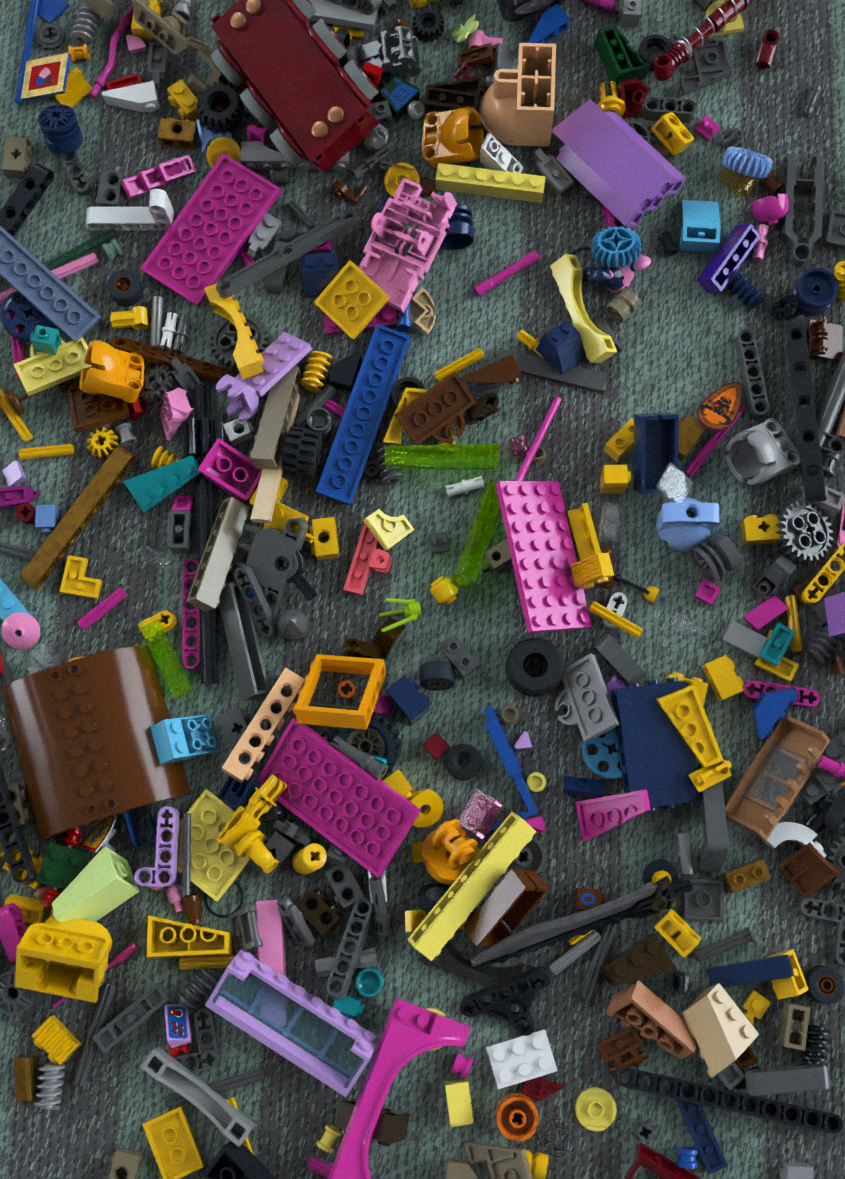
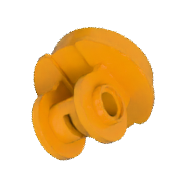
[421,819,480,884]

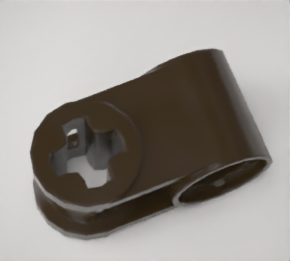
[465,393,500,424]
[342,638,381,659]

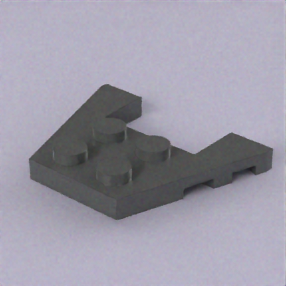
[669,34,733,95]

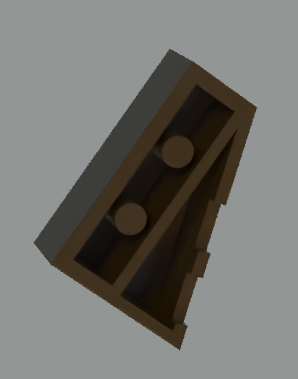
[423,75,483,111]
[599,933,677,986]
[334,1100,410,1146]

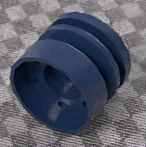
[38,104,83,154]
[436,204,474,250]

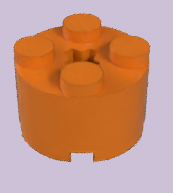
[496,1093,539,1141]

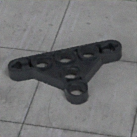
[460,966,551,1036]

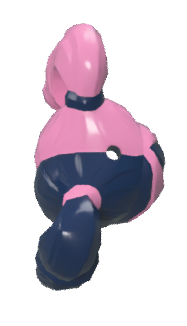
[583,254,651,293]

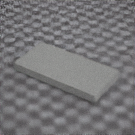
[308,0,379,31]

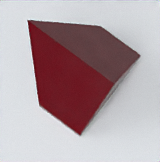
[617,78,650,119]

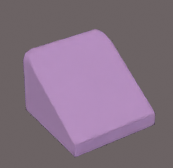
[2,460,27,487]

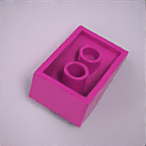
[197,438,262,503]

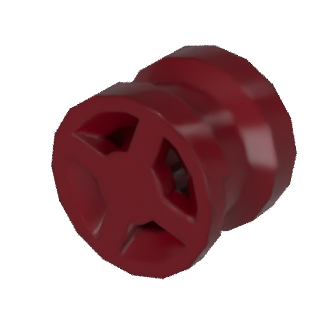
[16,503,36,524]

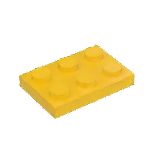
[142,1105,205,1179]

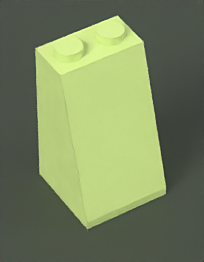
[52,847,139,922]

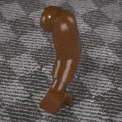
[600,546,615,589]

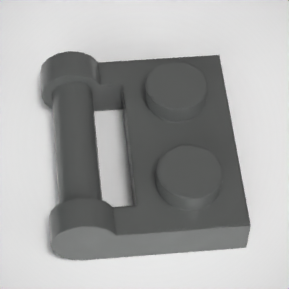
[228,905,263,955]

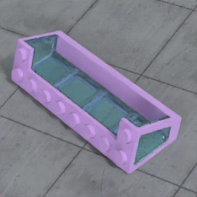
[205,950,380,1097]

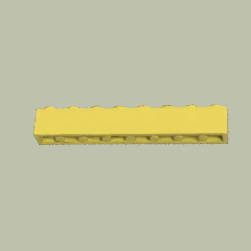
[407,812,537,961]

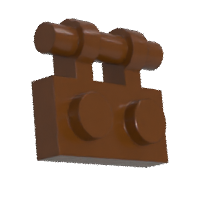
[596,1026,649,1076]

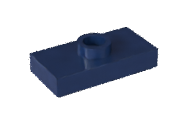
[563,776,604,798]

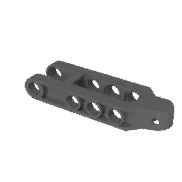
[781,154,824,266]

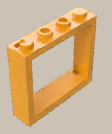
[293,654,386,730]

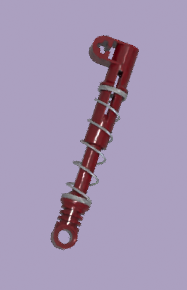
[654,0,754,81]

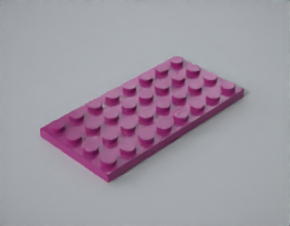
[140,153,282,308]
[495,481,592,633]
[259,717,421,878]

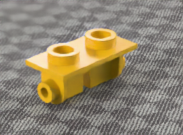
[688,760,732,792]

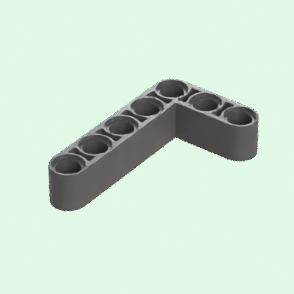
[698,763,728,873]

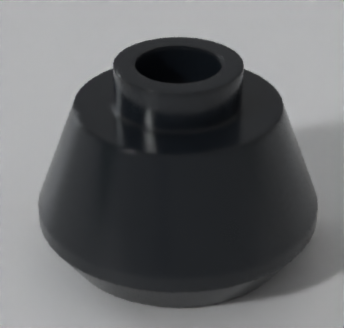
[260,801,287,823]

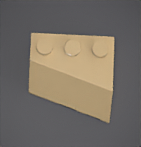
[682,983,759,1078]

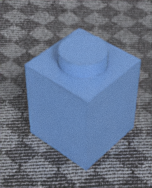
[35,505,60,534]

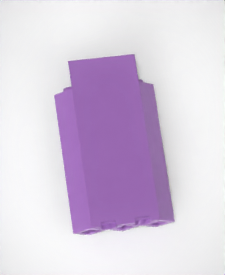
[552,99,686,227]

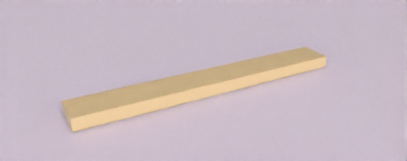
[251,393,300,523]

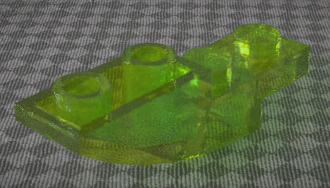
[140,620,193,699]

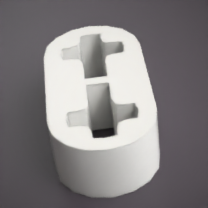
[602,592,627,628]

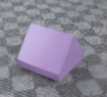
[513,731,532,750]

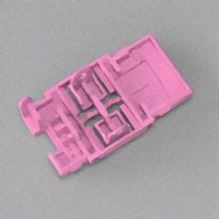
[359,178,457,313]

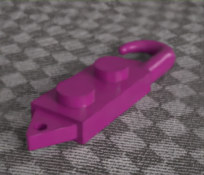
[0,485,41,509]

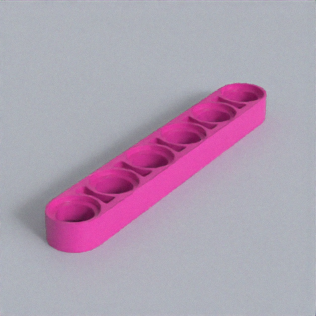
[182,558,200,670]

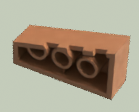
[606,980,697,1059]

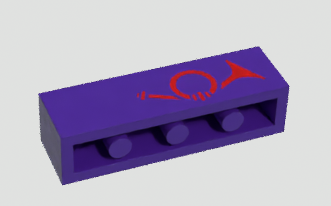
[697,223,761,293]

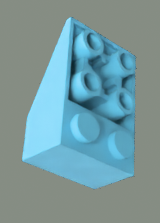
[679,200,720,253]
[150,714,219,765]

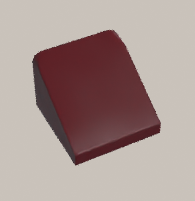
[423,733,450,760]

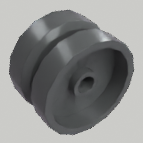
[506,837,545,874]

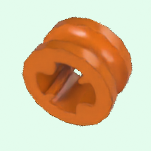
[338,680,356,699]

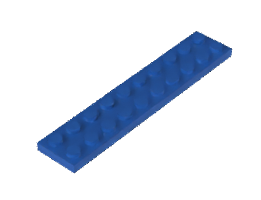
[315,324,411,506]

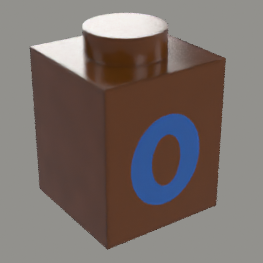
[575,888,605,910]

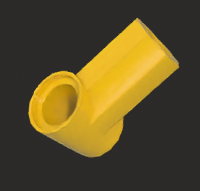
[110,306,148,330]

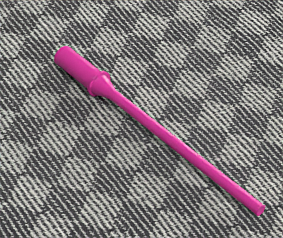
[52,942,139,1008]

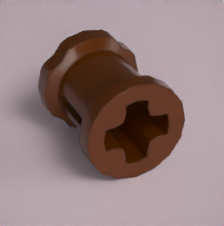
[760,171,785,196]

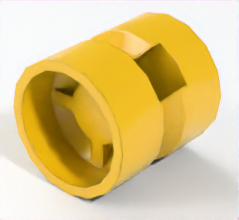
[520,1148,548,1179]

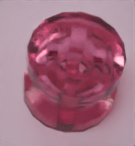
[509,435,530,457]

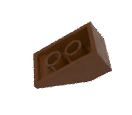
[461,354,522,385]

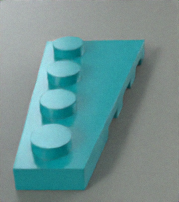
[123,455,201,513]

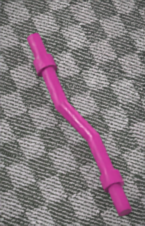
[89,7,133,99]

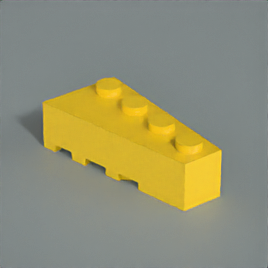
[147,915,233,959]

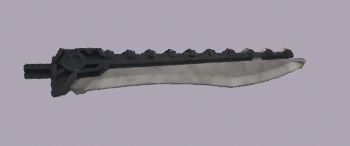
[469,876,693,969]

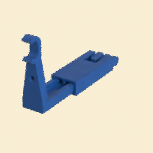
[480,706,539,844]

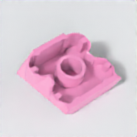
[160,388,193,441]

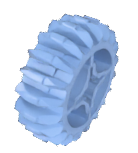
[722,146,773,178]

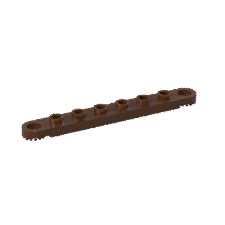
[111,337,239,383]

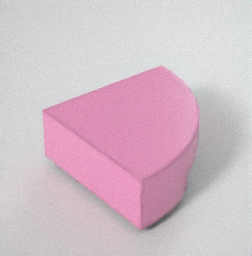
[126,35,147,54]

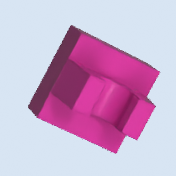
[694,116,720,142]
[247,122,269,145]

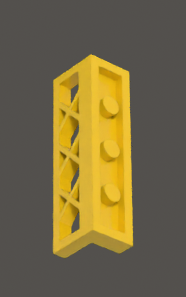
[566,503,601,561]

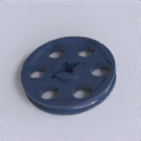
[0,291,56,342]

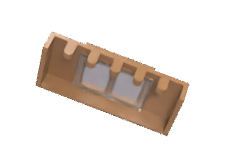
[725,715,830,841]

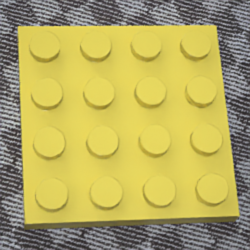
[163,789,267,902]

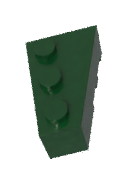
[594,25,651,86]

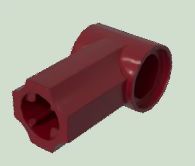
[755,29,779,69]

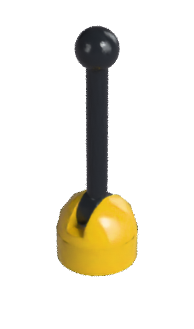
[614,574,660,603]

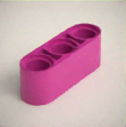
[0,903,27,965]

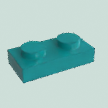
[758,622,796,667]

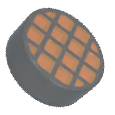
[654,139,671,158]

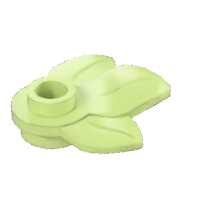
[452,14,479,43]

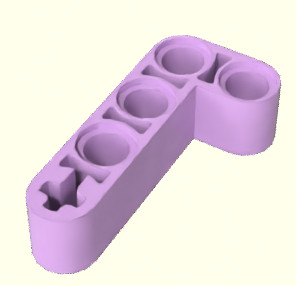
[134,806,180,886]

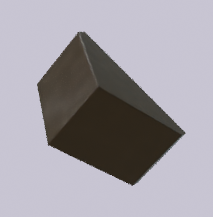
[372,617,406,659]

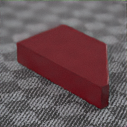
[521,1077,564,1101]

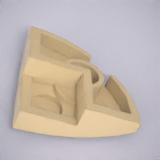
[397,287,436,335]

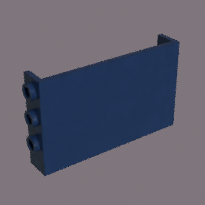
[611,677,701,812]

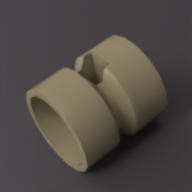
[606,288,641,323]

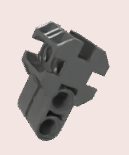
[358,25,421,81]

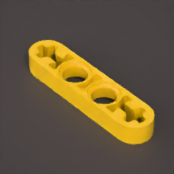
[801,543,845,605]

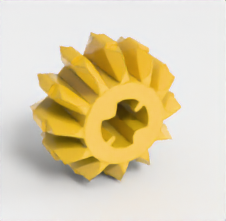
[87,427,119,459]

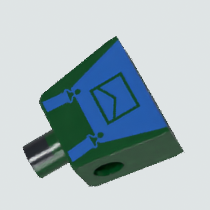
[378,76,420,121]

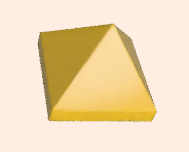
[411,842,424,863]

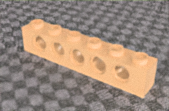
[221,668,305,783]

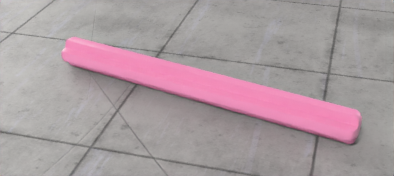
[0,253,99,304]

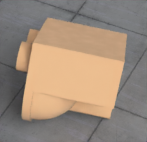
[479,43,556,147]

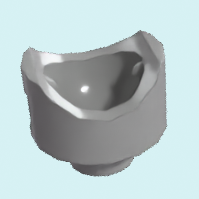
[364,124,388,150]

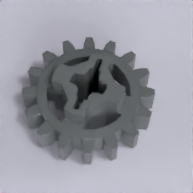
[140,365,176,403]

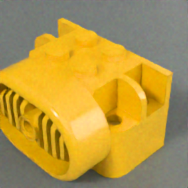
[15,916,112,1003]

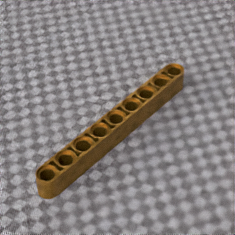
[19,446,136,591]

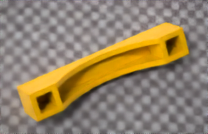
[204,282,264,380]

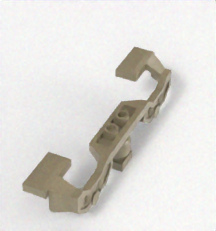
[82,0,228,109]

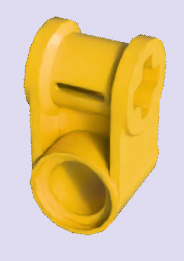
[138,610,177,642]

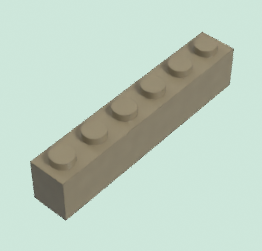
[250,366,302,470]
[186,497,250,612]

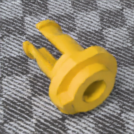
[597,81,625,117]
[234,831,279,874]

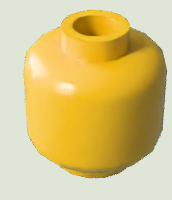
[430,576,458,605]

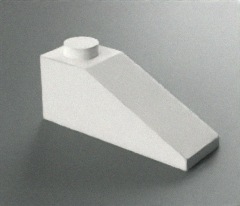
[101,81,160,113]

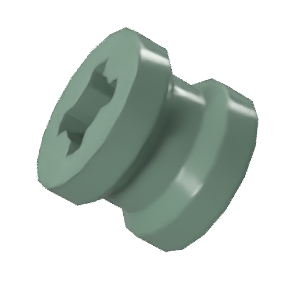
[102,238,124,261]

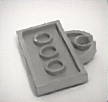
[555,653,620,742]

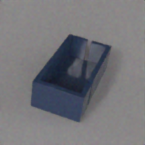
[634,412,679,494]

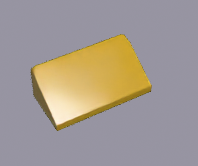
[4,894,47,924]

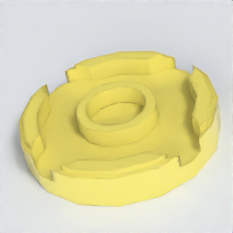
[575,1087,617,1132]

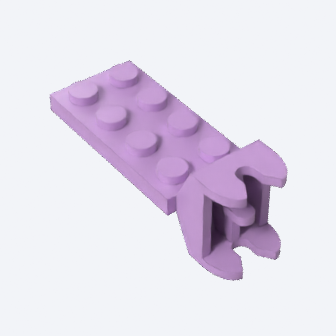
[216,332,312,422]

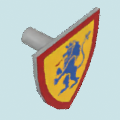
[79,816,117,853]

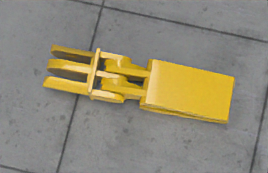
[217,774,287,851]

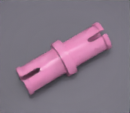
[751,224,769,263]

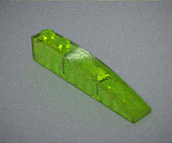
[385,443,500,470]
[451,479,500,590]

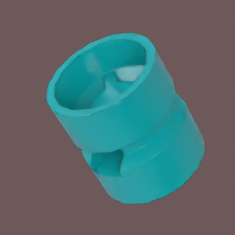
[356,967,384,997]

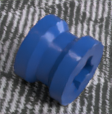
[676,1146,698,1169]

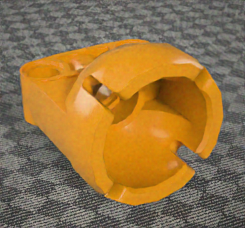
[422,107,485,168]
[79,340,144,403]

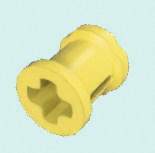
[316,1124,342,1153]

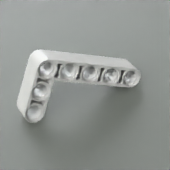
[85,189,174,231]

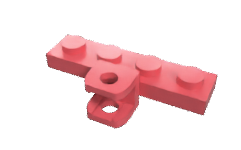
[343,523,392,596]

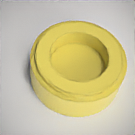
[526,772,546,792]

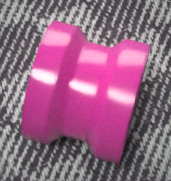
[450,1052,473,1079]

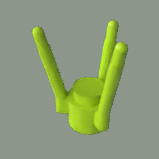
[379,598,421,632]

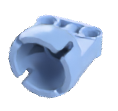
[656,497,719,552]

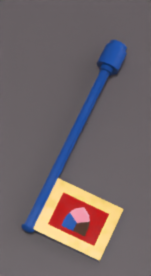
[14,0,71,105]

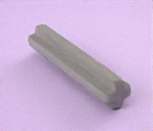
[151,296,163,348]
[549,931,601,975]

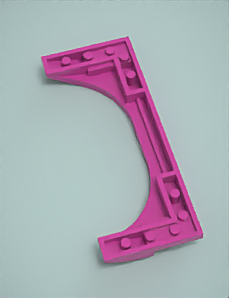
[327,998,471,1179]

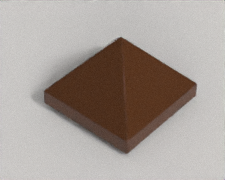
[832,656,845,676]
[734,1046,758,1070]

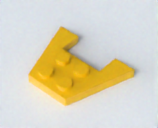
[382,387,457,450]

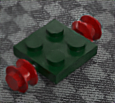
[36,829,89,909]

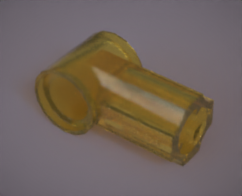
[717,166,757,197]

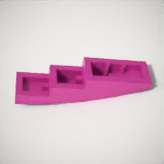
[121,154,197,199]

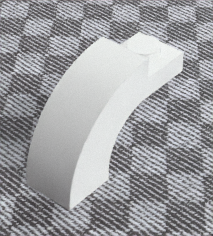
[762,822,827,858]

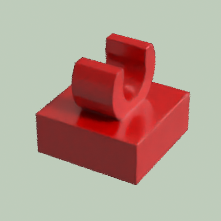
[128,399,148,420]

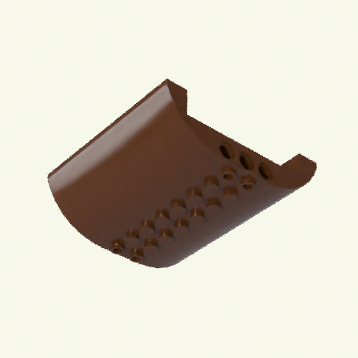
[1,646,191,842]

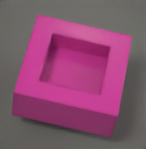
[172,495,195,514]
[694,579,721,606]

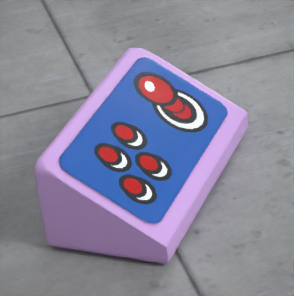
[164,1004,192,1048]

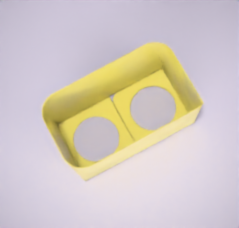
[444,1079,474,1128]

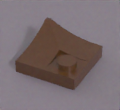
[778,842,840,899]

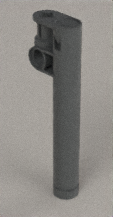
[798,349,845,478]

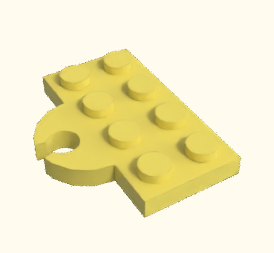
[13,337,97,396]

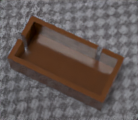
[463,869,549,947]

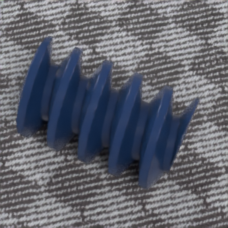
[726,269,768,310]

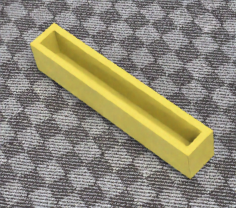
[435,163,546,203]

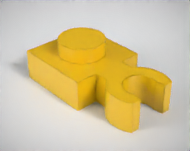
[741,990,771,1025]

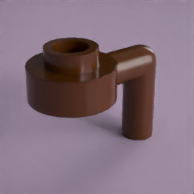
[331,180,368,204]

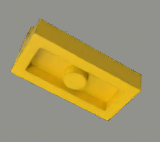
[53,67,93,108]

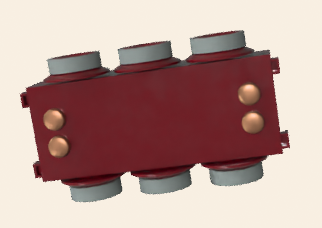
[210,0,380,173]

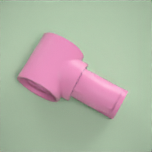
[468,29,503,49]

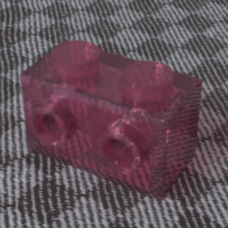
[458,789,502,839]

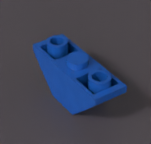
[751,687,798,740]

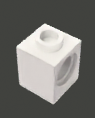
[223,419,254,446]

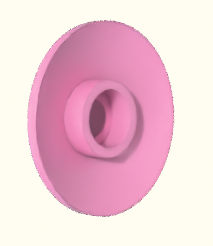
[1,612,40,650]

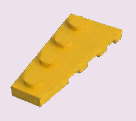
[656,685,723,767]

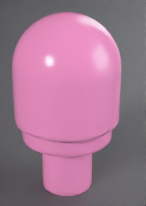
[166,884,184,913]

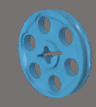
[582,727,622,779]

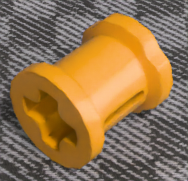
[68,44,90,62]

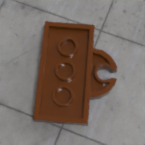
[394,371,477,446]

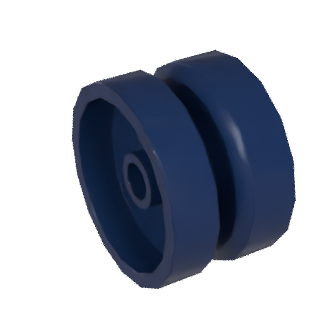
[792,268,839,316]

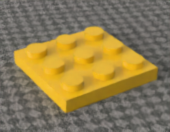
[314,260,390,340]

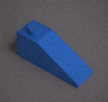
[528,4,570,43]

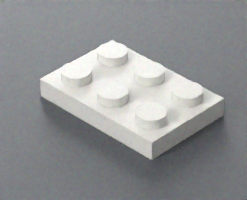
[486,1029,558,1089]

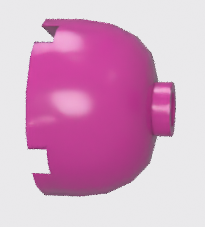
[751,194,789,226]

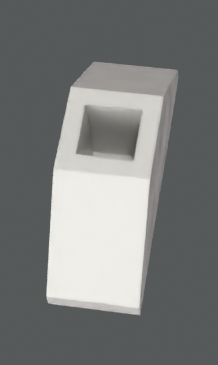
[480,133,524,173]

